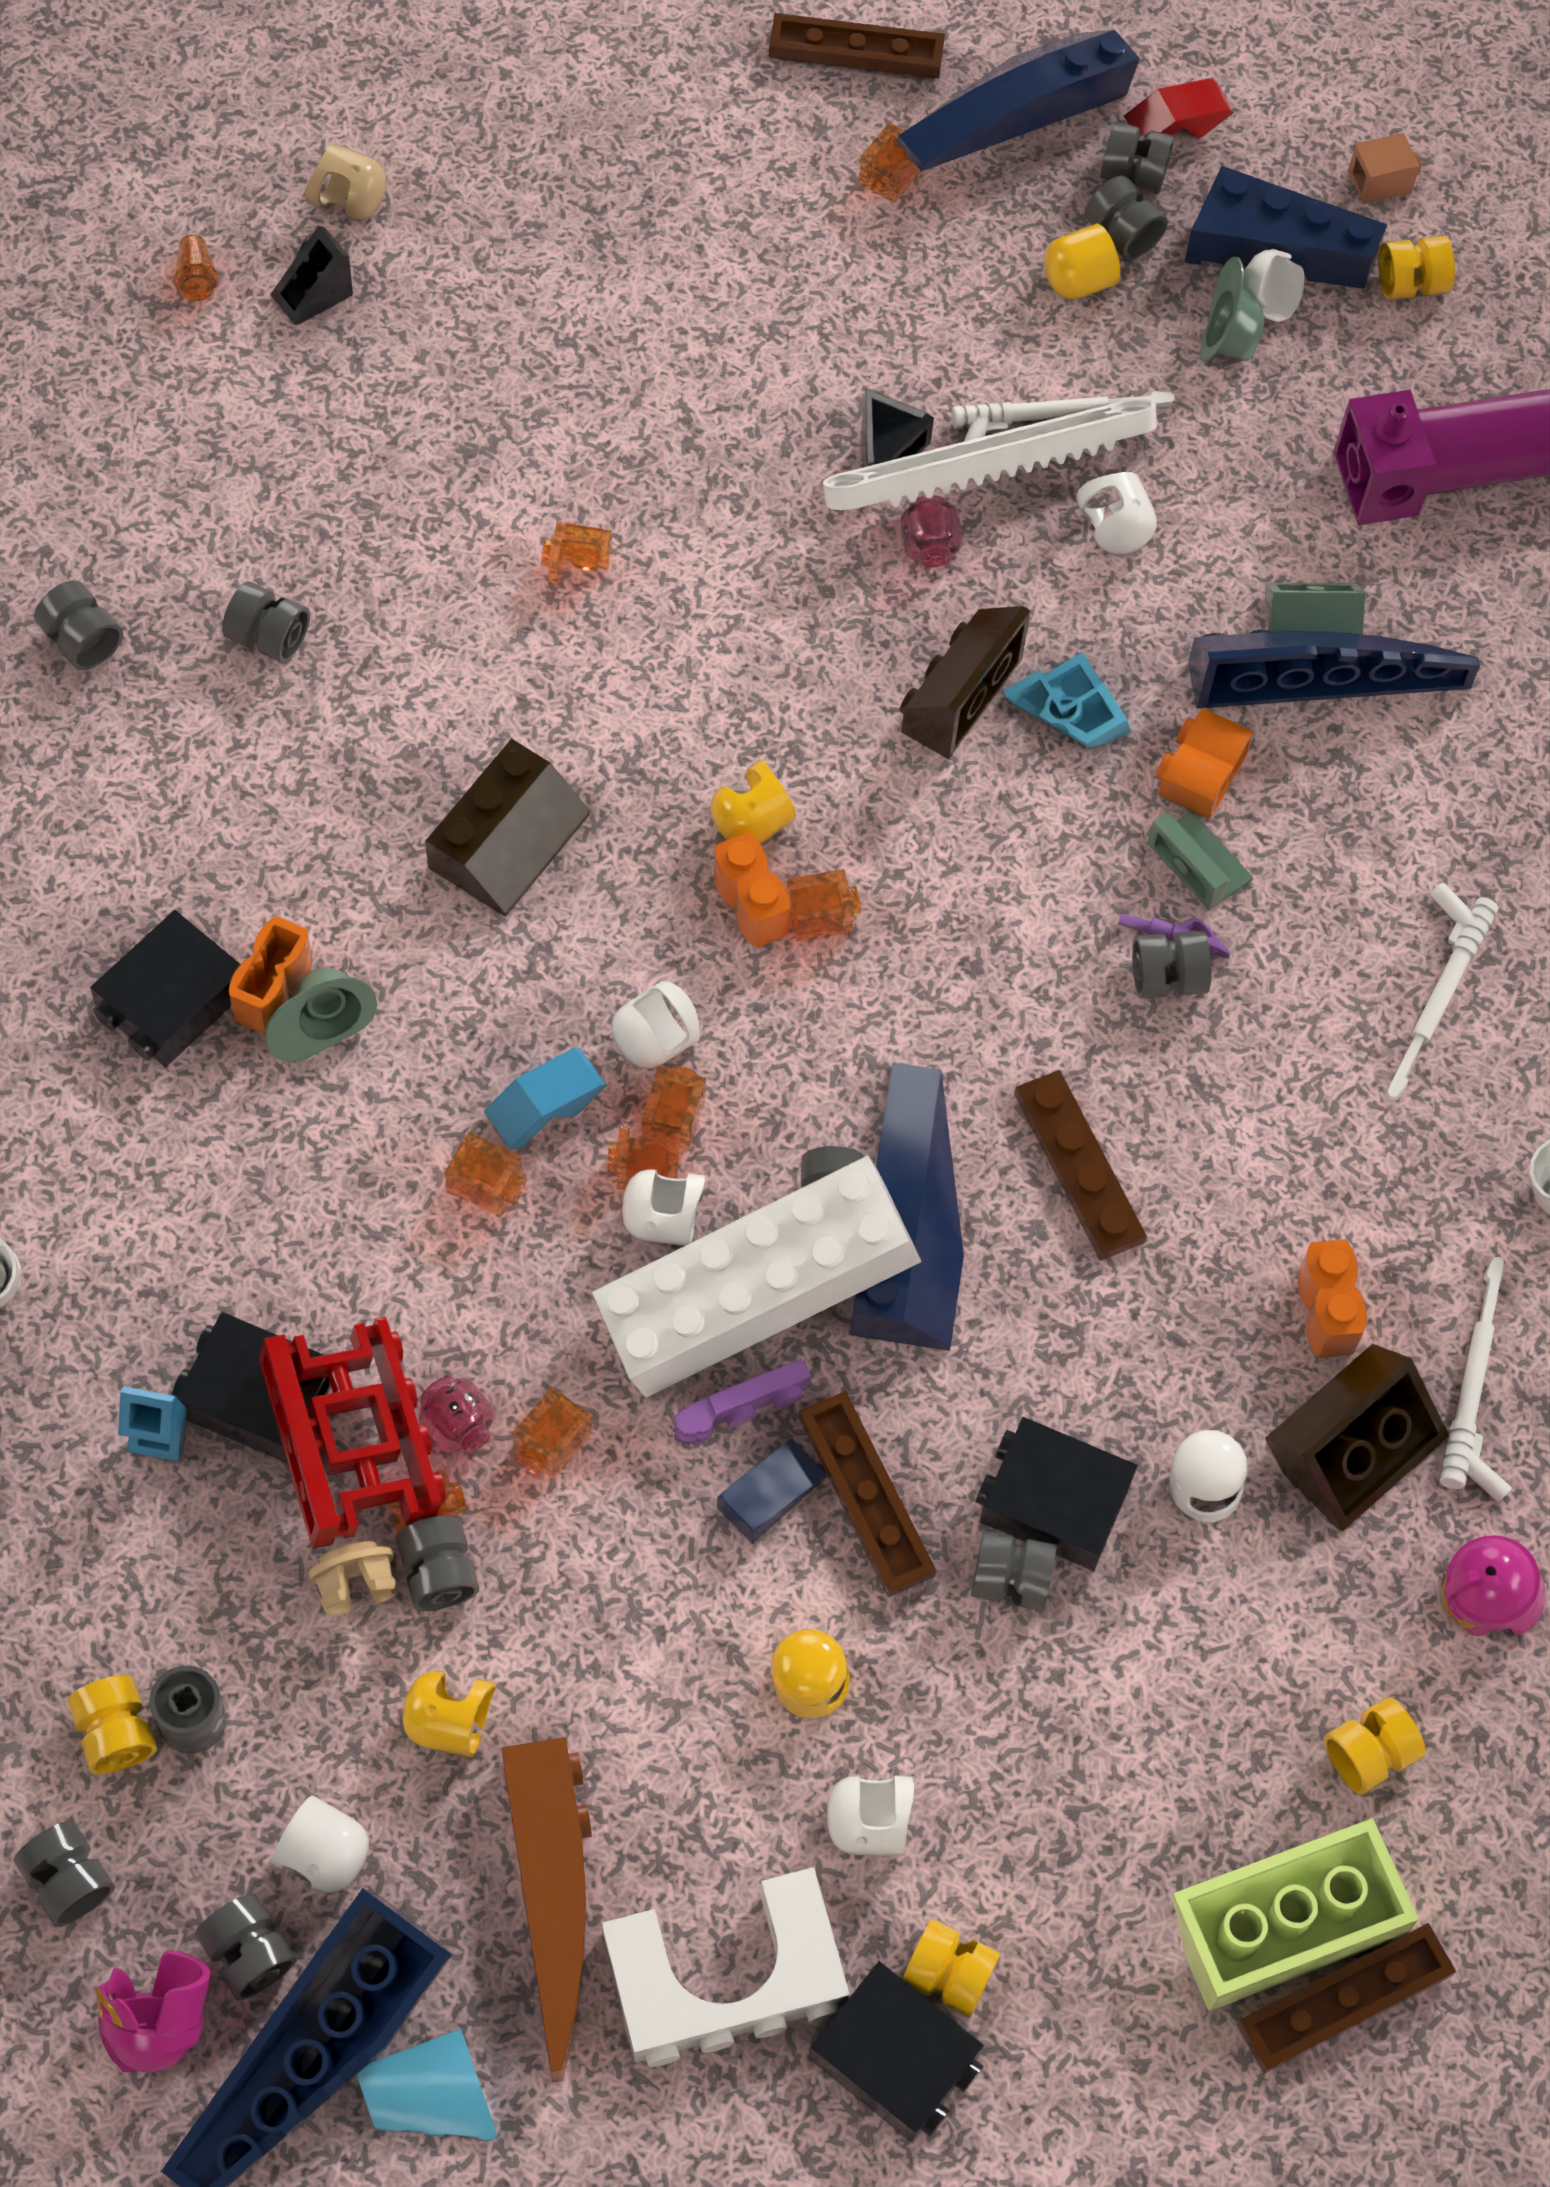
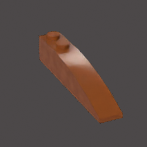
[501,1737,592,2083]

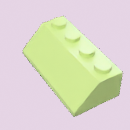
[1172,1818,1419,2011]

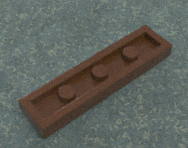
[769,13,945,79]
[1014,1070,1147,1261]
[799,1391,936,1597]
[1237,1923,1456,2074]

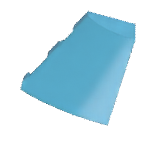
[1003,652,1131,748]
[356,2029,498,2142]

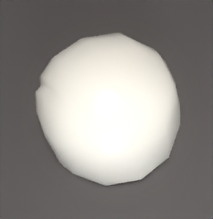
[1242,249,1304,322]

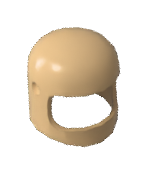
[305,143,387,220]

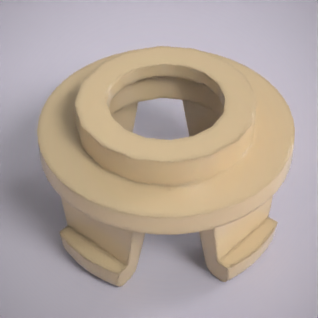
[308,1541,398,1615]

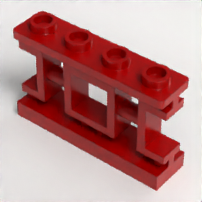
[259,1316,446,1549]

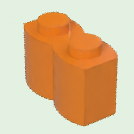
[1156,708,1254,819]
[714,832,790,948]
[229,916,312,1035]
[1298,1239,1367,1358]

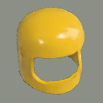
[1044,223,1120,300]
[710,760,796,844]
[770,1629,850,1718]
[403,1671,497,1758]

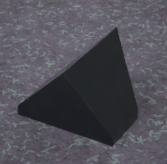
[270,226,353,325]
[860,387,934,467]

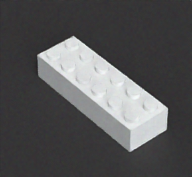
[592,1155,922,1398]

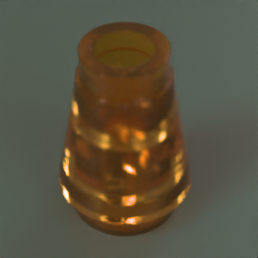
[174,235,219,301]

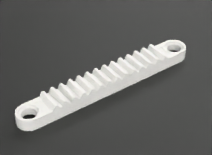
[823,399,1158,510]

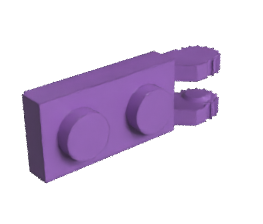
[673,1359,811,1446]

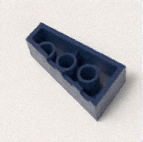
[1185,166,1388,289]

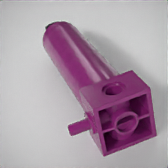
[1333,389,1550,526]

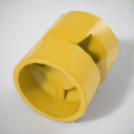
[1378,235,1455,300]
[67,1675,157,1775]
[1323,1697,1426,1795]
[902,1918,1001,2018]

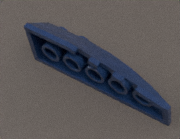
[897,30,1140,172]
[1188,629,1480,709]
[850,1062,964,1351]
[161,1888,452,2187]

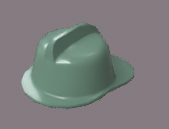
[1199,256,1265,362]
[265,968,377,1062]

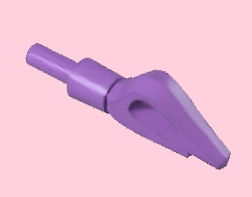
[1118,913,1230,959]

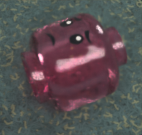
[900,495,963,568]
[418,1375,495,1454]

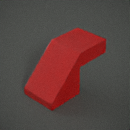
[1124,77,1234,138]

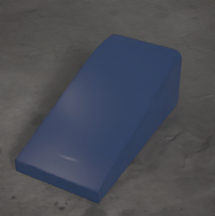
[717,1439,827,1544]

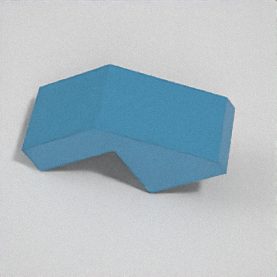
[484,1047,607,1149]
[118,1386,187,1461]

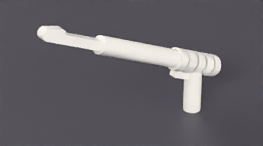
[951,391,1175,442]
[1387,883,1499,1101]
[1440,1257,1512,1503]

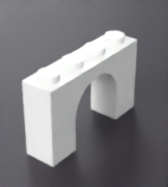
[601,1867,850,2067]

